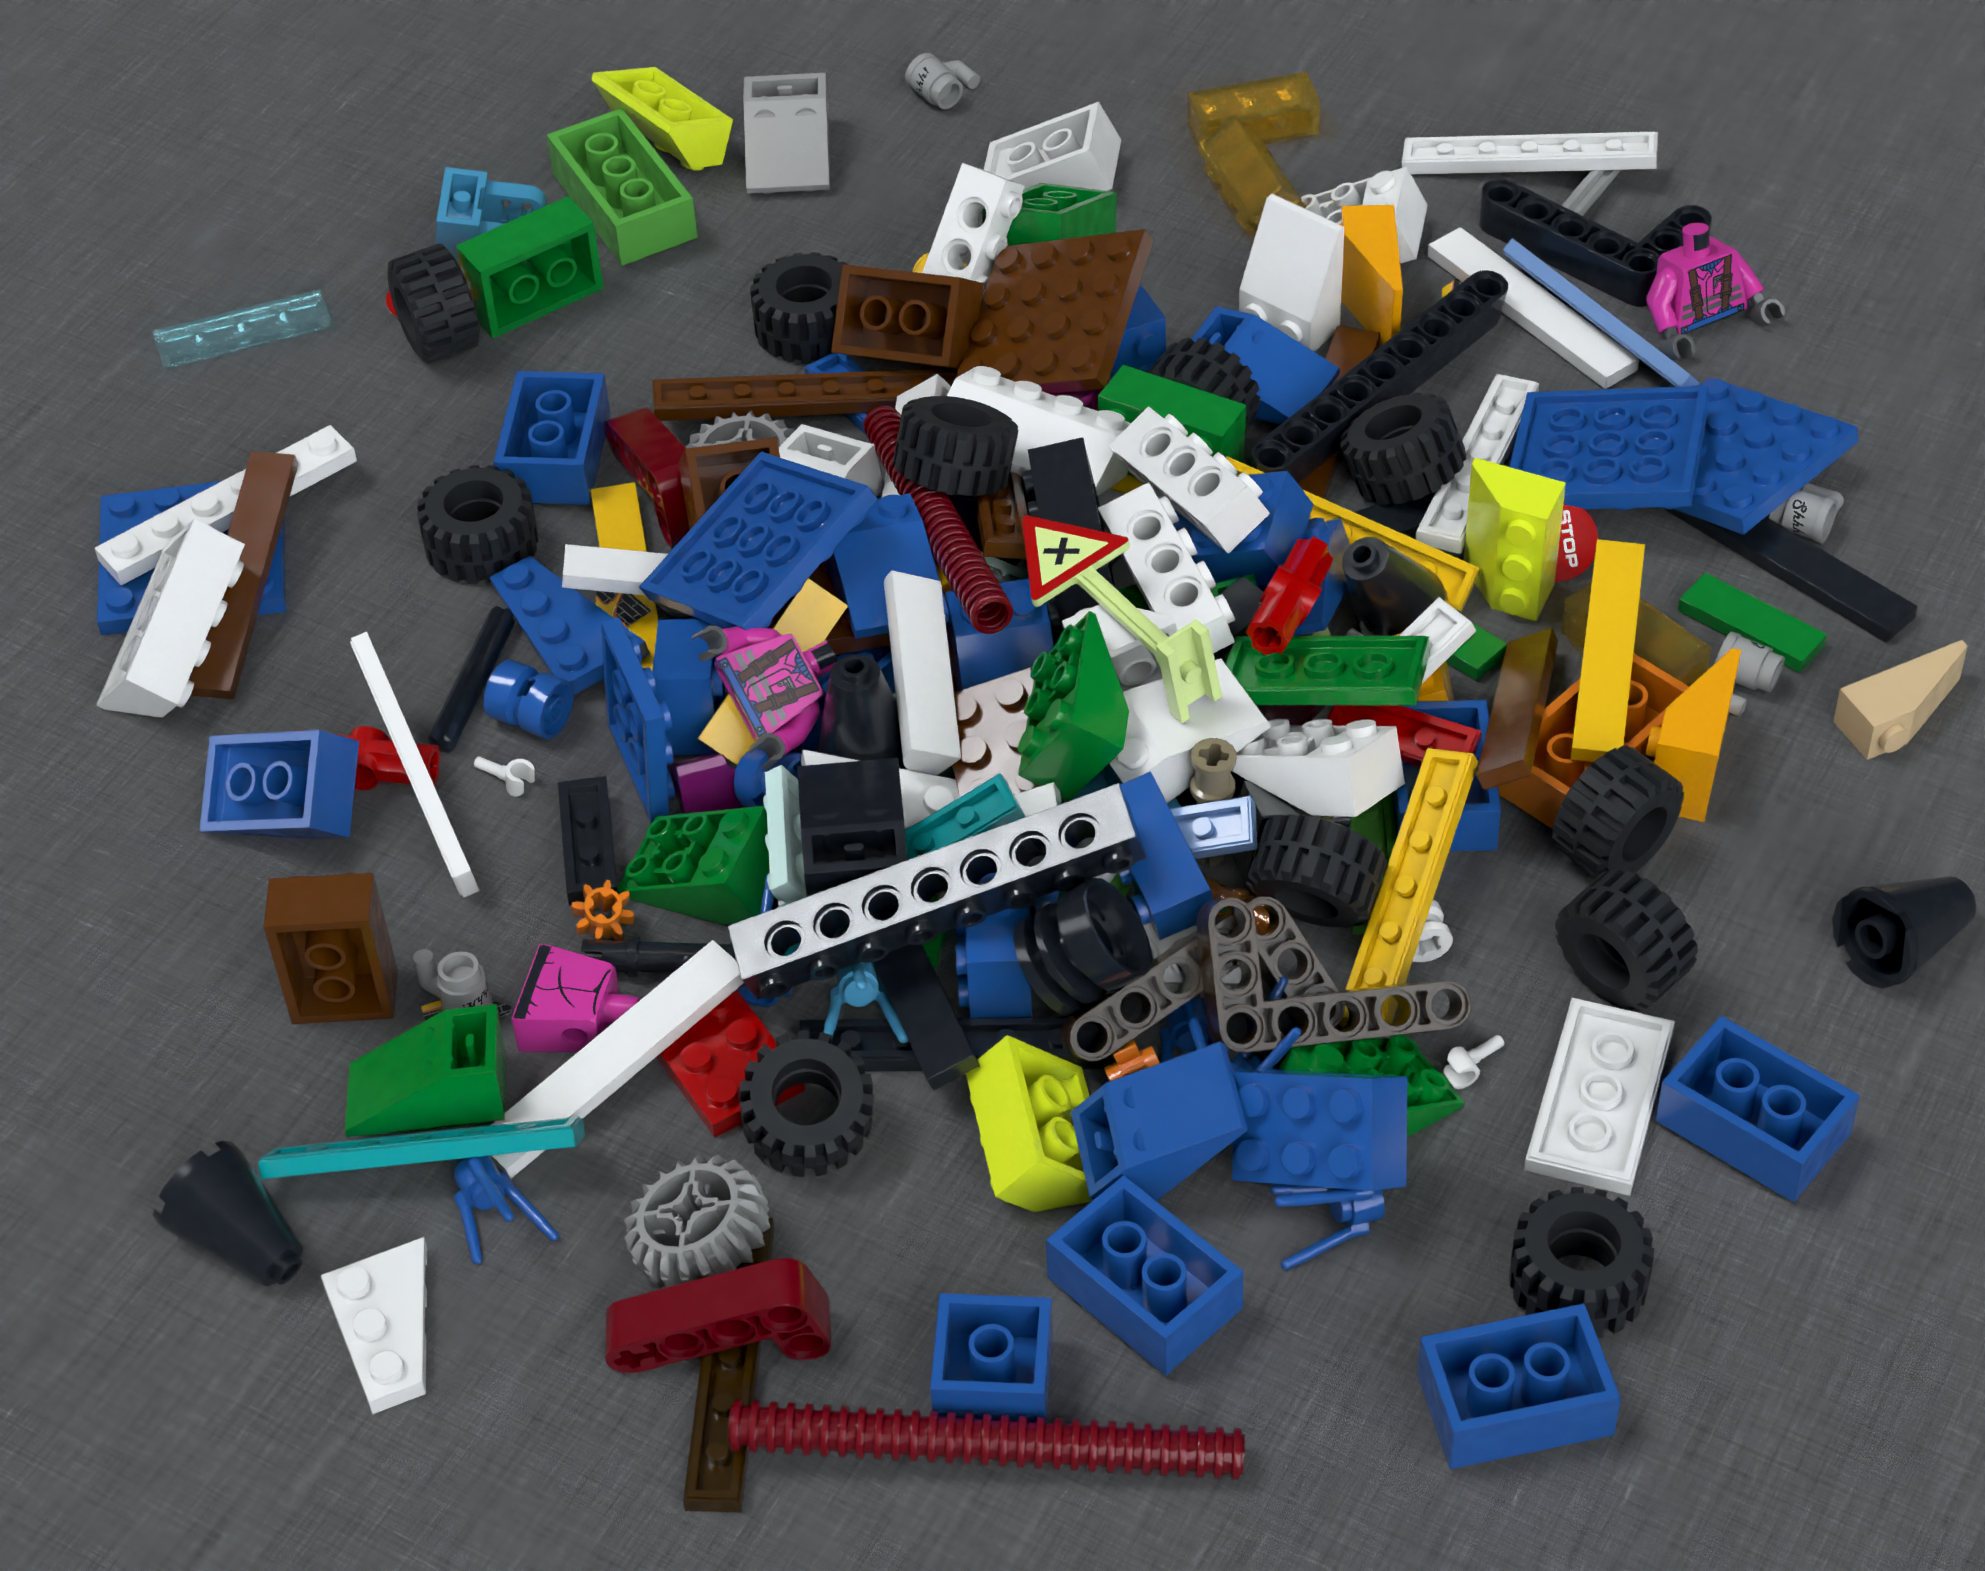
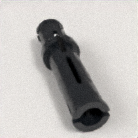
[581,936,736,977]

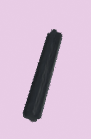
[428,606,515,753]

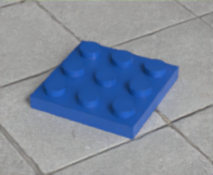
[601,617,675,824]

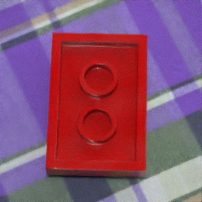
[656,989,805,1138]

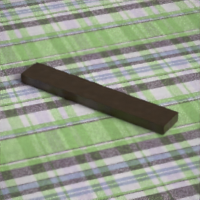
[683,1218,774,1513]

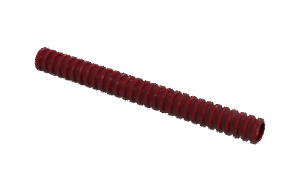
[863,406,1013,634]
[728,1399,1245,1480]

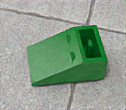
[1018,611,1129,801]
[618,806,770,925]
[345,1004,506,1137]
[1278,1034,1465,1137]

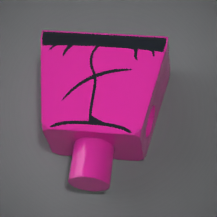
[512,944,641,1052]

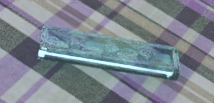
[152,289,332,368]

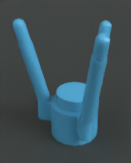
[823,962,908,1043]

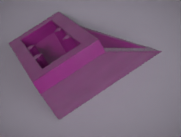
[667,753,744,814]

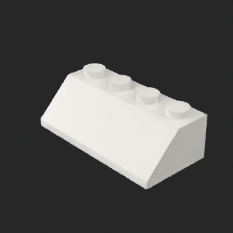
[947,366,1131,496]
[96,519,245,718]

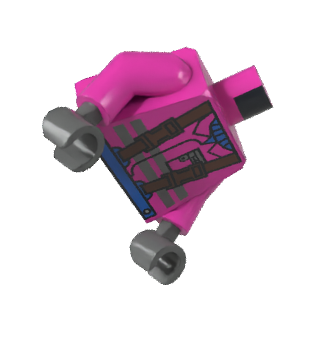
[1646,223,1785,361]
[692,625,838,771]

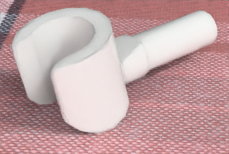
[474,756,535,797]
[1443,1035,1504,1089]

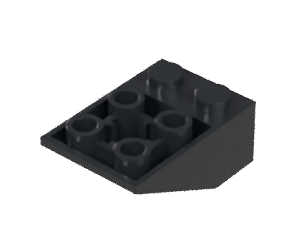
[797,758,908,897]

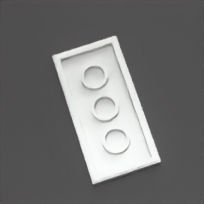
[1524,998,1675,1196]

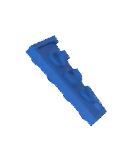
[489,556,650,695]

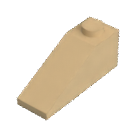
[1833,640,1968,760]

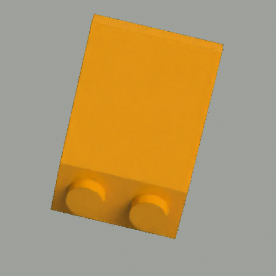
[1339,205,1403,346]
[1646,648,1742,822]

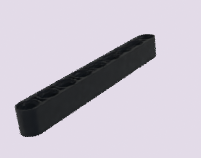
[1249,270,1509,483]

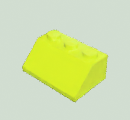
[591,67,733,171]
[1464,458,1566,621]
[966,1035,1094,1212]

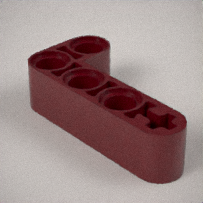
[604,407,690,547]
[605,1258,831,1373]

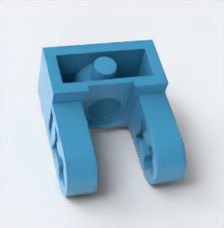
[435,167,547,264]

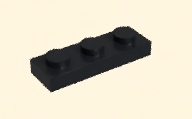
[558,776,618,906]

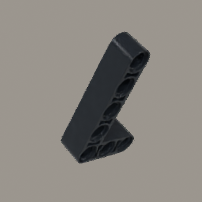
[1479,179,1712,307]

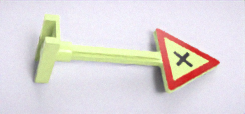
[1022,515,1222,723]

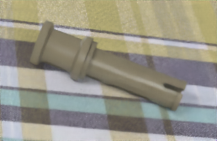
[1190,738,1237,866]

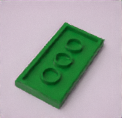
[1226,636,1430,705]

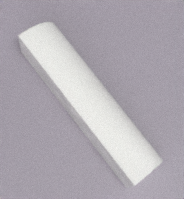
[884,571,961,776]

